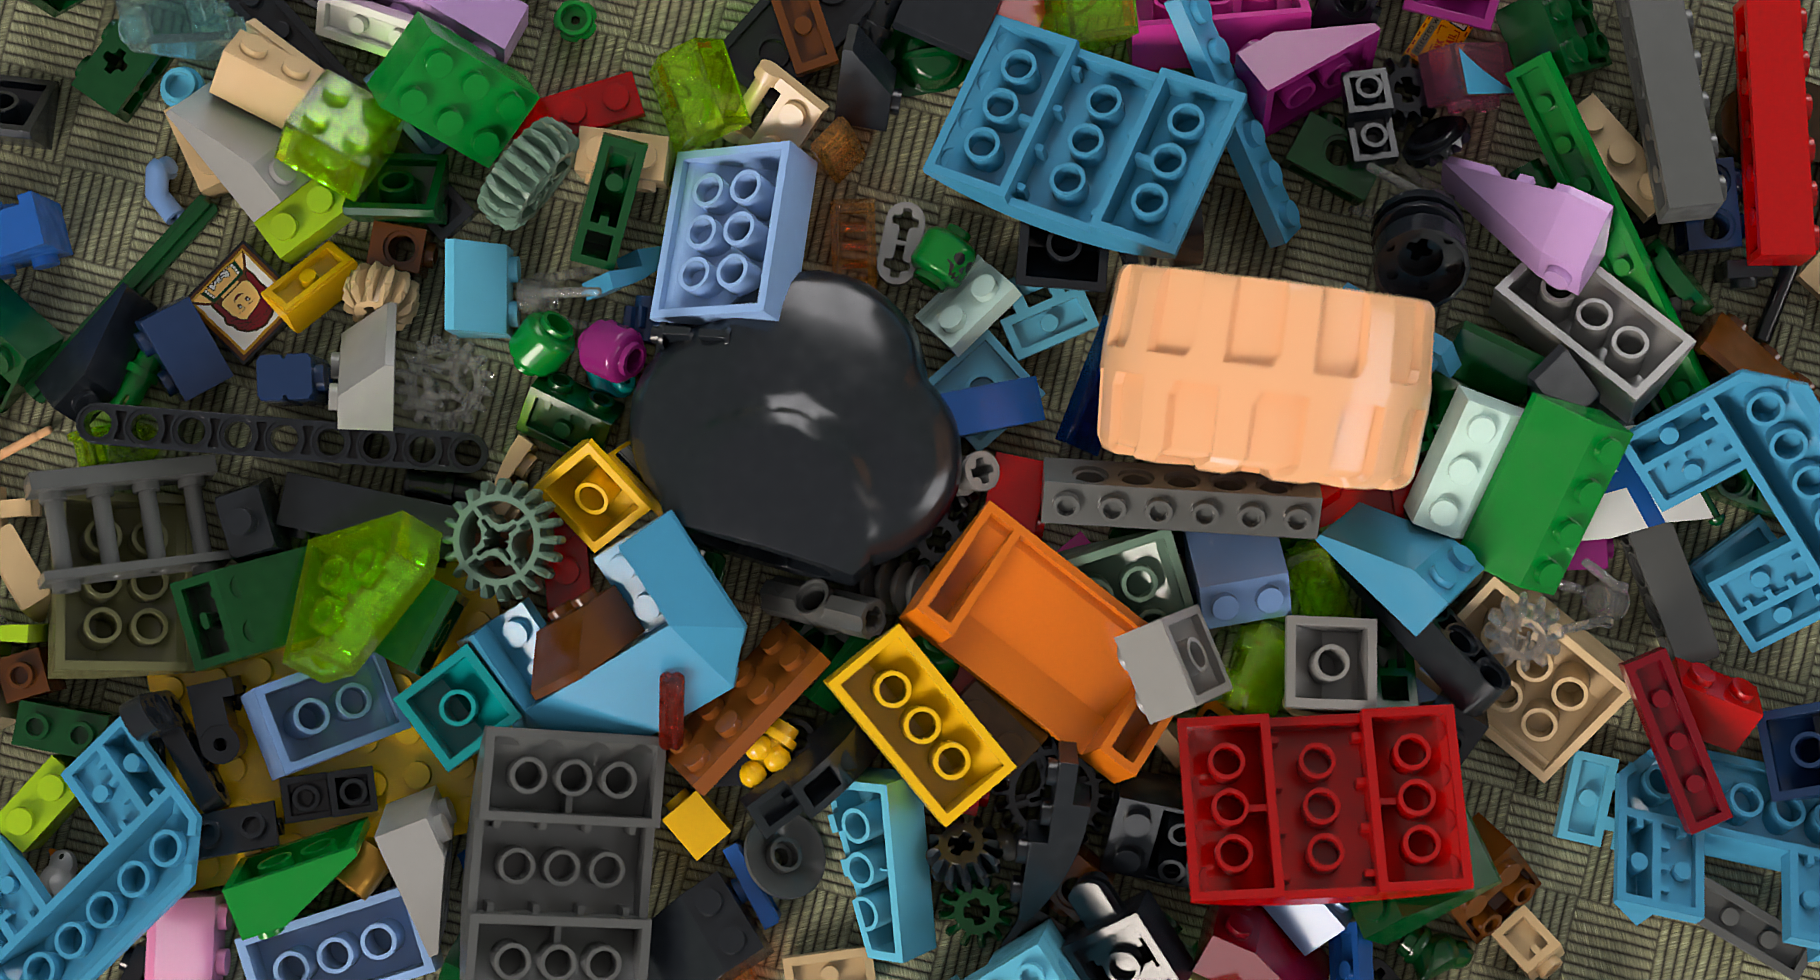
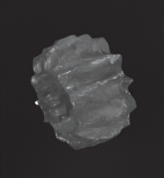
[1484,591,1565,672]

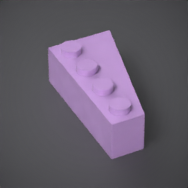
[369,0,529,64]

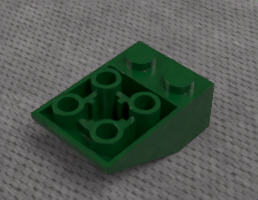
[170,544,339,672]

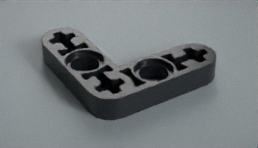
[119,690,231,814]

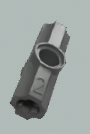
[760,575,887,640]

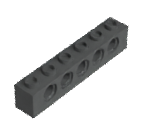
[1041,457,1323,539]

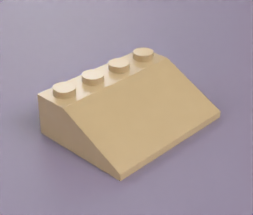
[1414,572,1631,784]

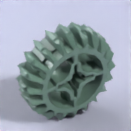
[477,116,580,231]
[441,478,566,602]

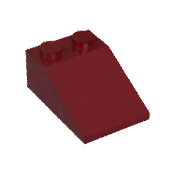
[1192,904,1330,980]

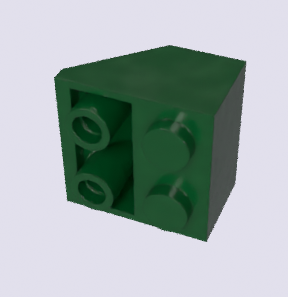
[1495,0,1613,83]
[0,278,65,414]

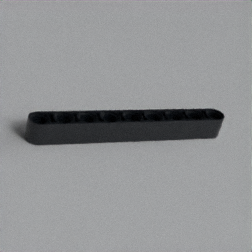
[75,403,489,474]

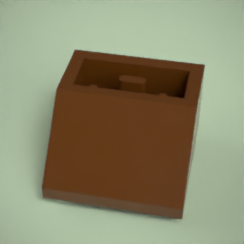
[1447,812,1542,945]

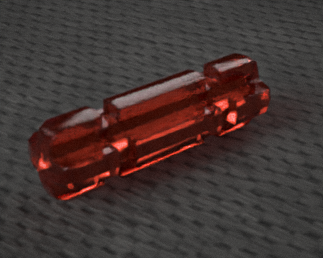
[659,671,685,751]

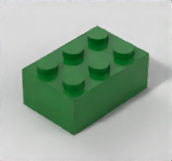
[367,11,540,169]

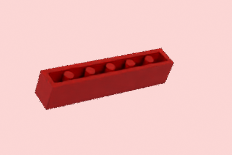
[1732,0,1820,266]

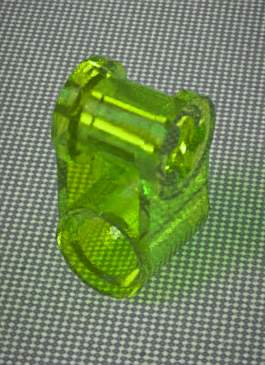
[66,421,160,467]

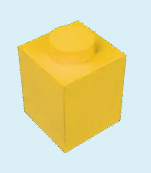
[662,788,734,861]

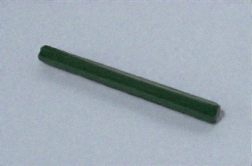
[24,195,220,404]

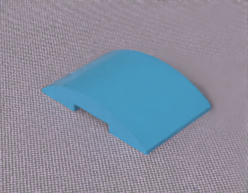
[923,14,1247,259]

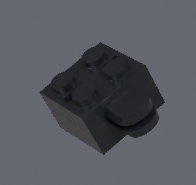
[1060,871,1194,980]

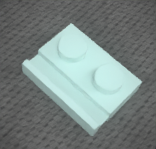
[915,254,1022,357]

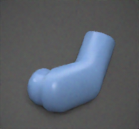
[145,156,184,225]

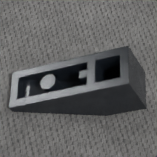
[34,282,158,424]

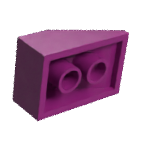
[1234,23,1381,138]

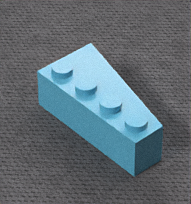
[827,767,937,963]

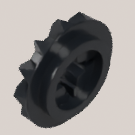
[1402,116,1471,169]

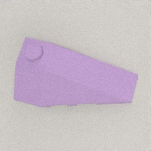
[1441,156,1614,295]

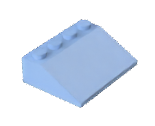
[650,141,818,325]

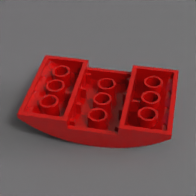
[1176,704,1474,906]

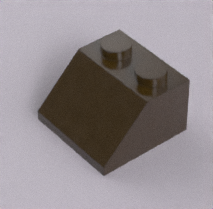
[958,677,1050,778]

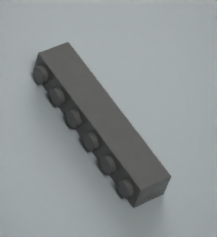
[1615,0,1727,224]

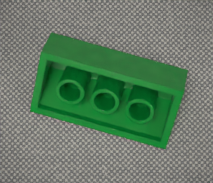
[1460,392,1634,595]

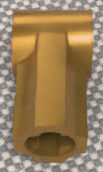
[335,839,390,901]

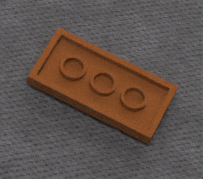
[666,620,831,797]

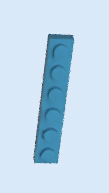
[1164,0,1301,248]

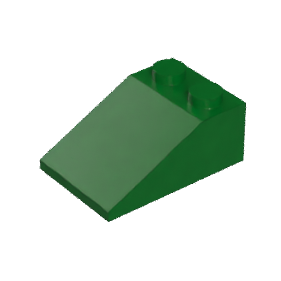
[222,816,371,941]

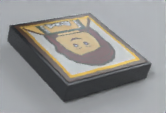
[188,240,288,366]

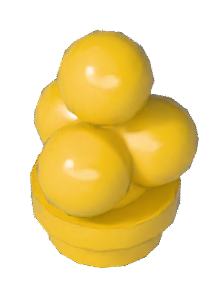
[739,718,799,788]

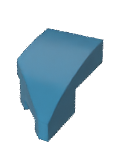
[582,246,662,301]

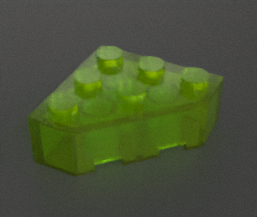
[282,511,443,684]

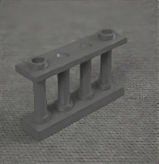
[23,454,232,594]

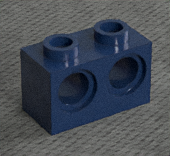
[1673,157,1745,256]

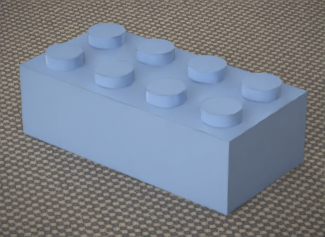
[234,885,444,980]

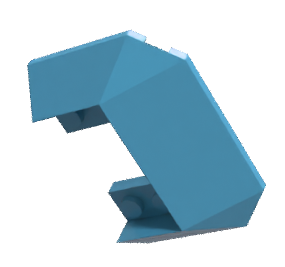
[1625,369,1820,653]
[457,509,747,736]
[0,716,202,980]
[1613,748,1820,962]

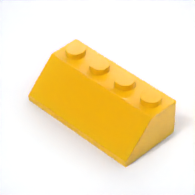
[823,623,1017,827]

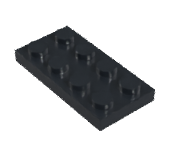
[710,0,874,111]

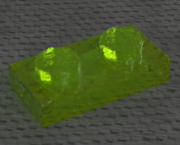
[1283,540,1355,618]

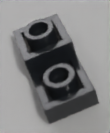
[1340,67,1399,169]
[279,766,379,824]

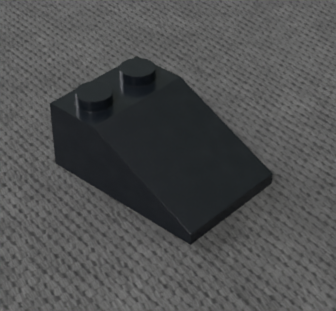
[647,871,774,980]

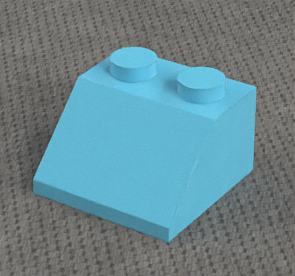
[445,239,521,338]

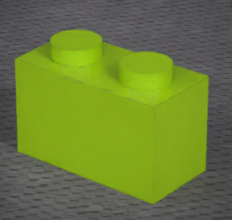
[253,169,353,265]
[0,754,81,853]

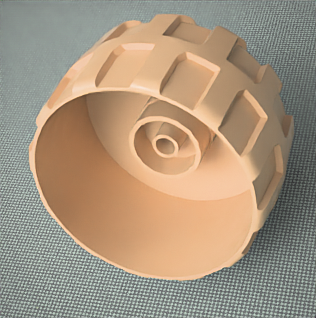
[1097,264,1435,490]

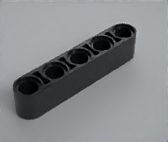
[1330,555,1511,717]

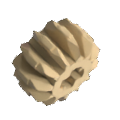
[342,261,420,331]

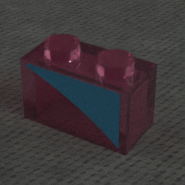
[1418,42,1515,114]

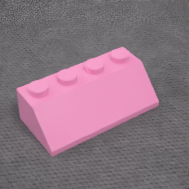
[145,890,233,980]

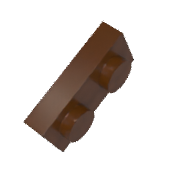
[771,0,839,78]

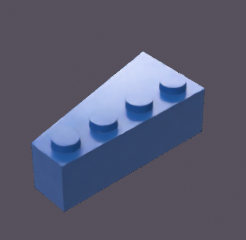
[0,191,73,280]

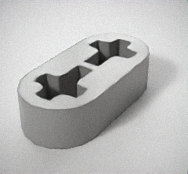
[877,202,925,287]

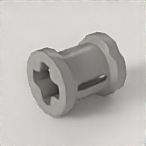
[956,451,1000,496]

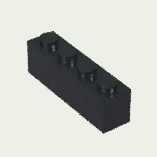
[276,472,460,568]

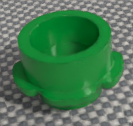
[553,0,597,42]

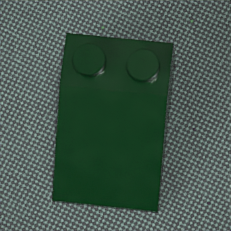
[1348,805,1502,945]

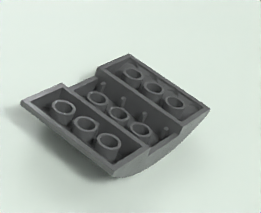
[460,726,667,980]

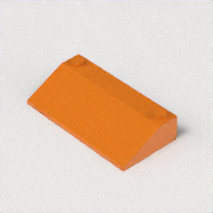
[898,500,1174,784]

